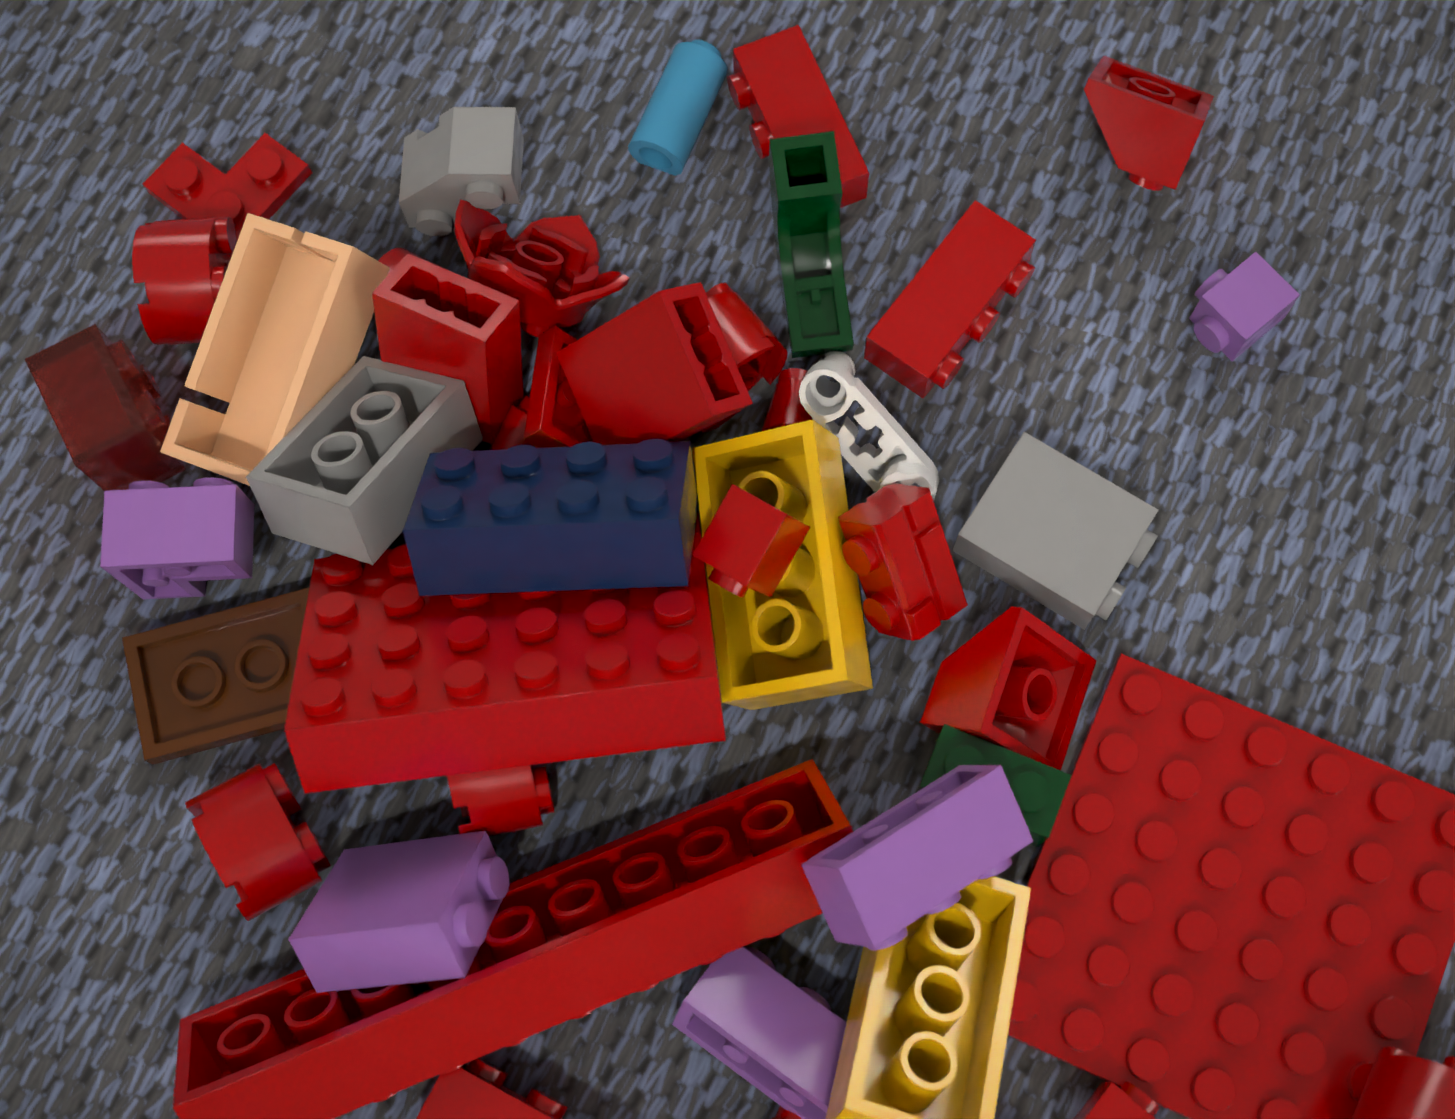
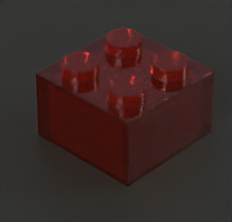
[25,324,186,491]

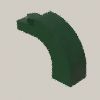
[769,131,854,358]

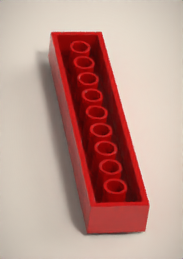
[173,759,853,1119]

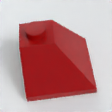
[1084,56,1214,191]
[920,606,1097,771]

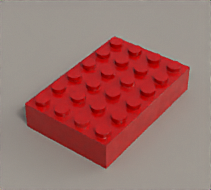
[284,513,726,793]

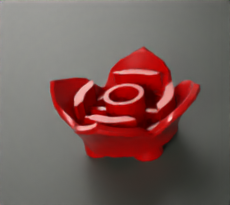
[454,200,629,337]

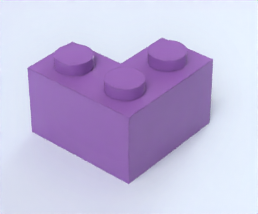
[100,477,254,599]

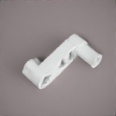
[799,351,939,501]

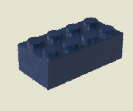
[403,439,698,596]

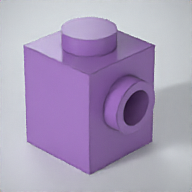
[1189,252,1300,361]

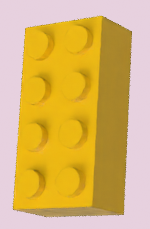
[692,419,873,710]
[825,876,1031,1119]

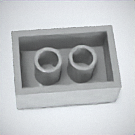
[246,356,483,565]

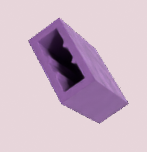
[288,831,510,993]

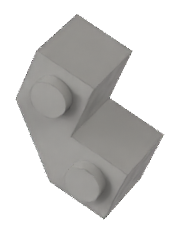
[399,107,524,236]

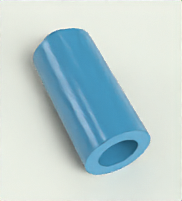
[628,40,728,176]

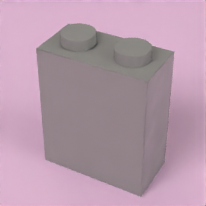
[953,432,1159,630]

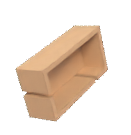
[160,213,390,486]

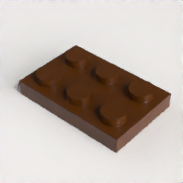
[122,588,309,765]

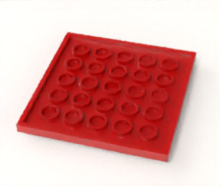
[1007,653,1455,1119]

